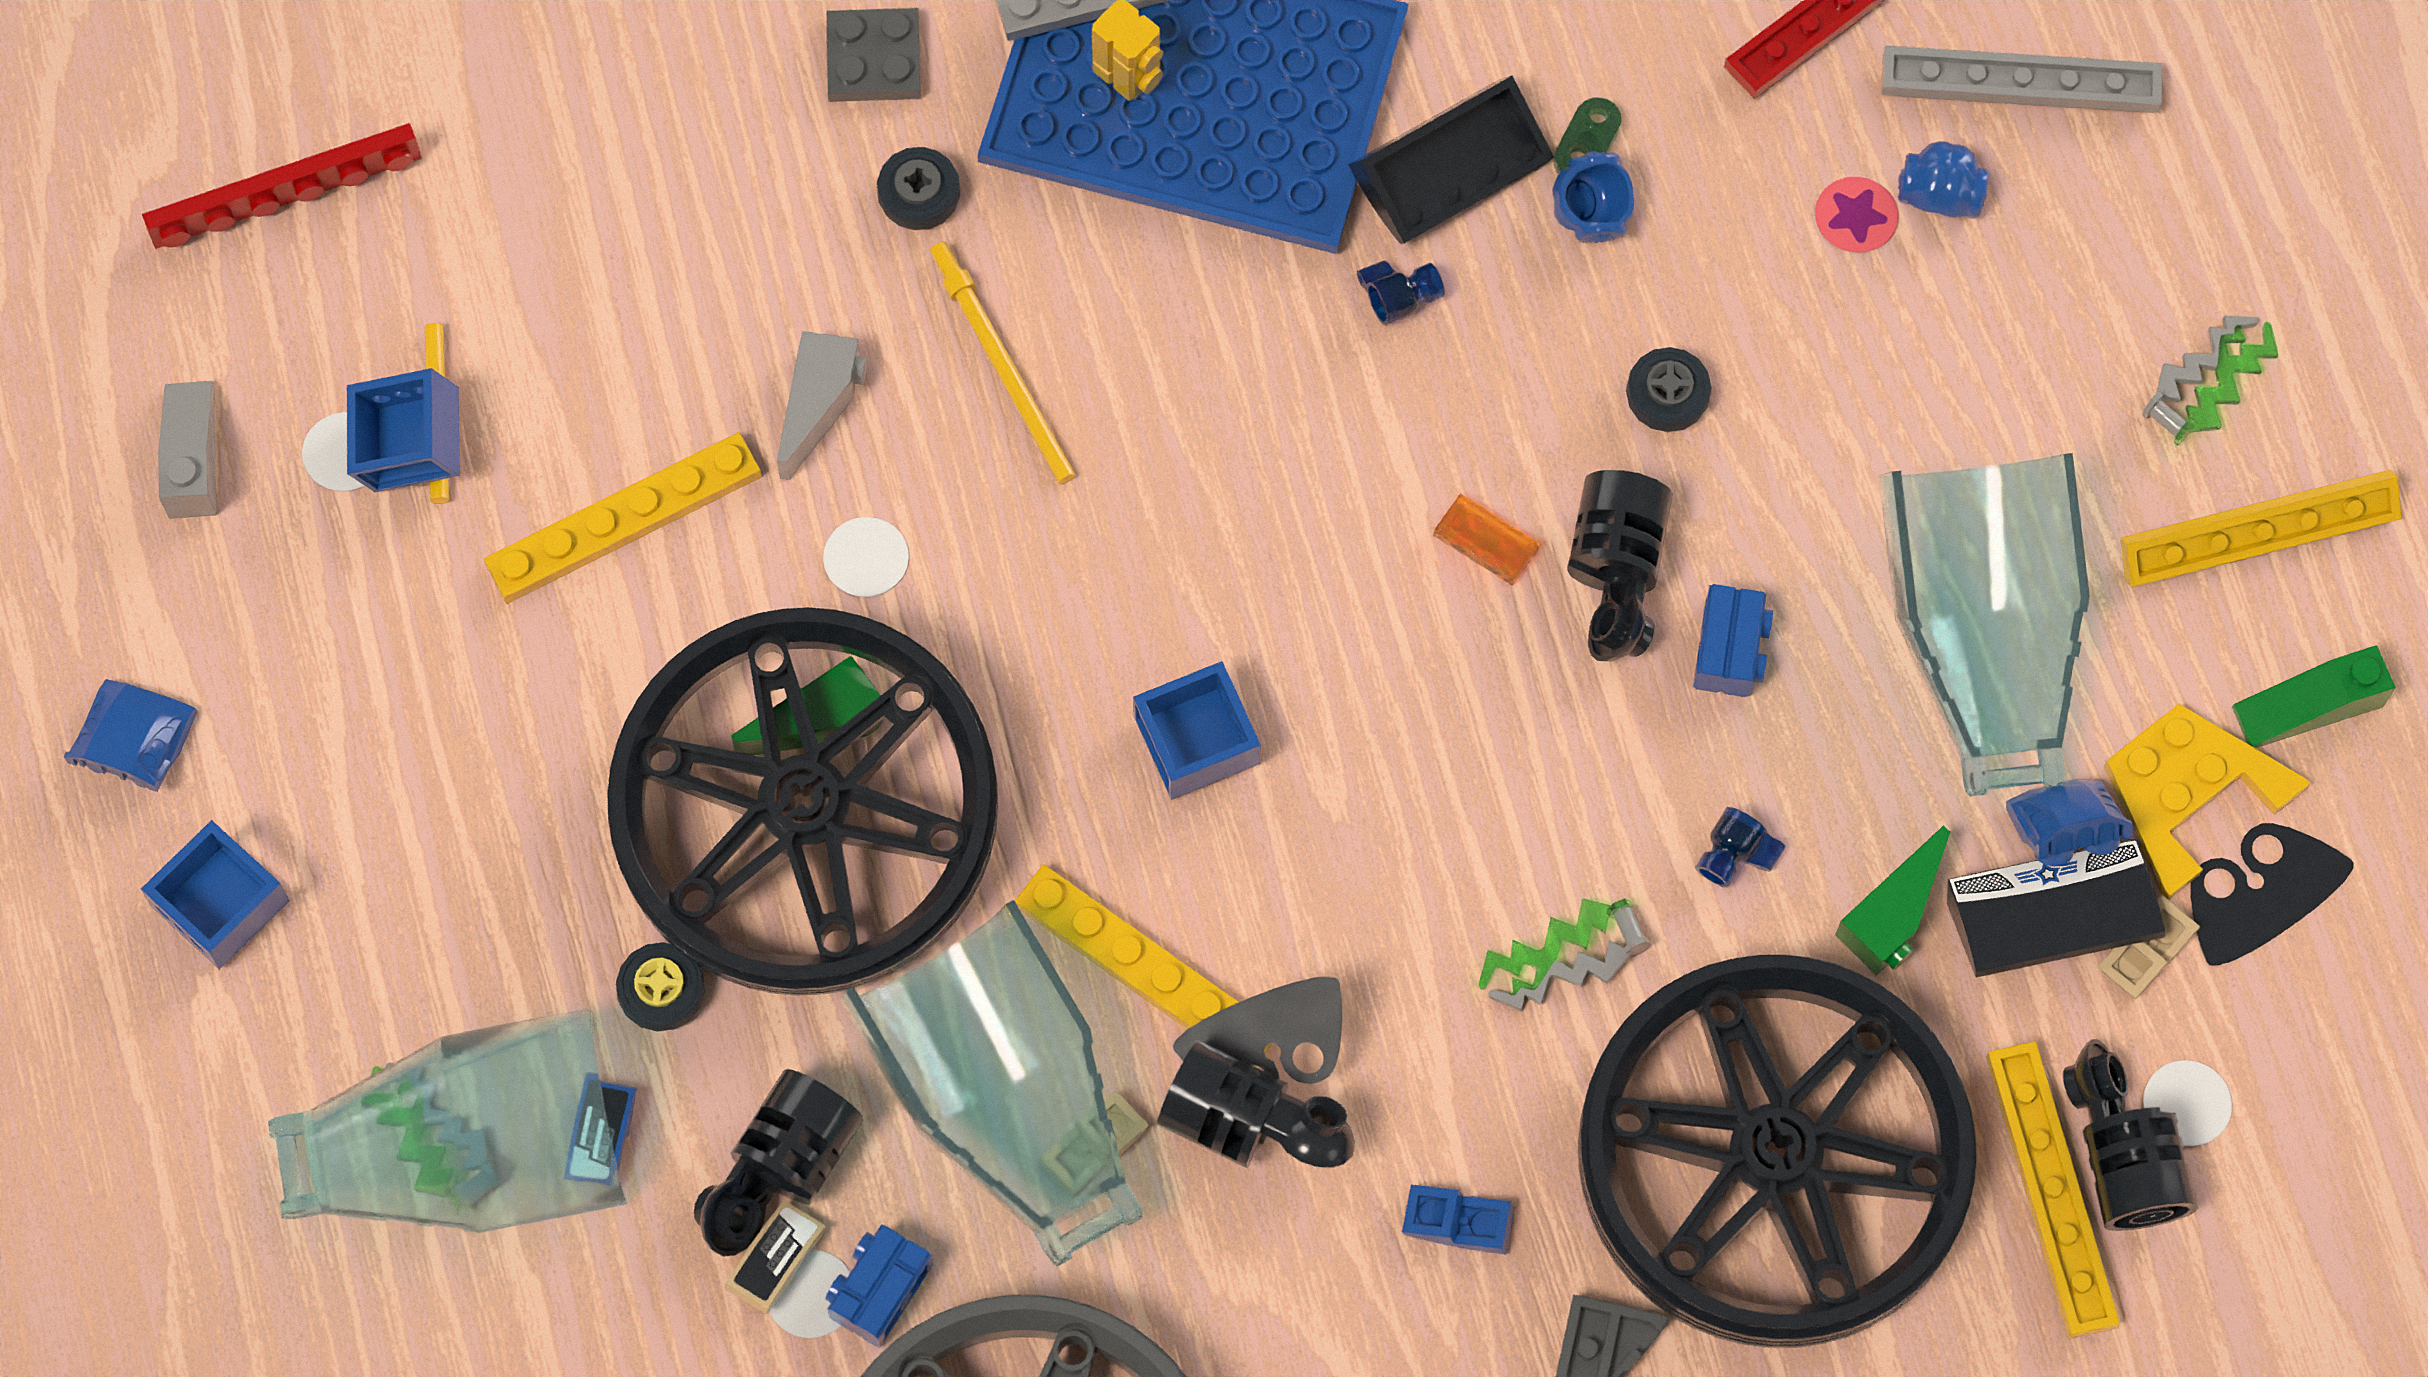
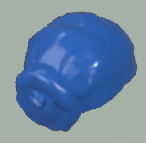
[1898,141,1990,219]
[1552,152,1634,243]

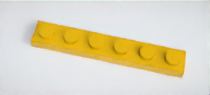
[483,432,762,604]
[2120,469,2402,588]
[1014,864,1274,1067]
[1986,1041,2120,1339]

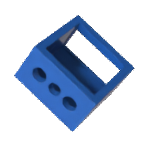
[347,368,460,492]
[1133,661,1261,800]
[141,820,290,970]

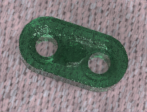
[1554,97,1621,175]

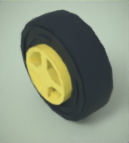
[616,942,705,1032]

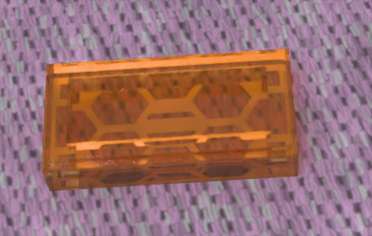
[1433,493,1540,586]

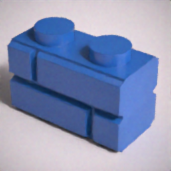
[1693,584,1773,697]
[825,1224,934,1348]

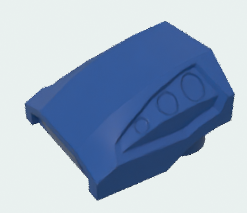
[64,679,197,792]
[2006,779,2133,866]

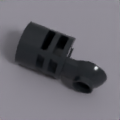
[1567,470,1673,662]
[2063,1039,2198,1231]
[1157,1040,1355,1168]
[694,1069,864,1257]

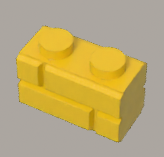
[1092,0,1163,101]

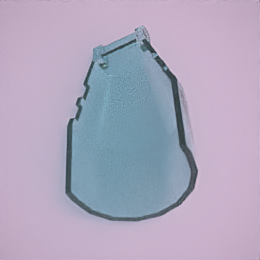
[1878,453,2090,797]
[841,900,1143,1266]
[268,1008,627,1233]

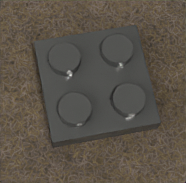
[826,8,921,102]

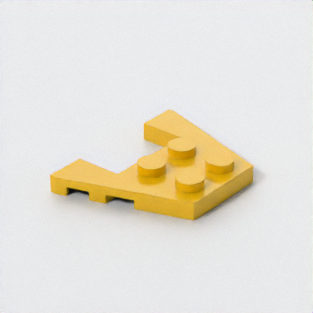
[2104,703,2310,900]

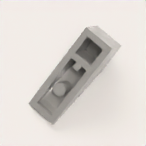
[777,331,867,480]
[158,381,217,519]

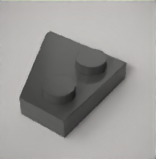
[1555,1294,1668,1377]

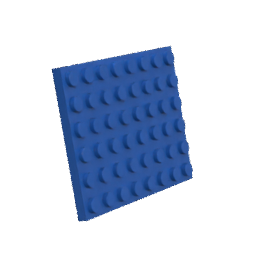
[978,0,1409,254]

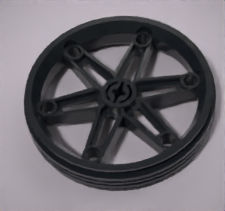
[607,607,998,996]
[1578,955,1977,1348]

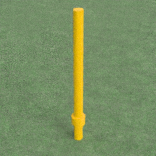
[930,241,1076,485]

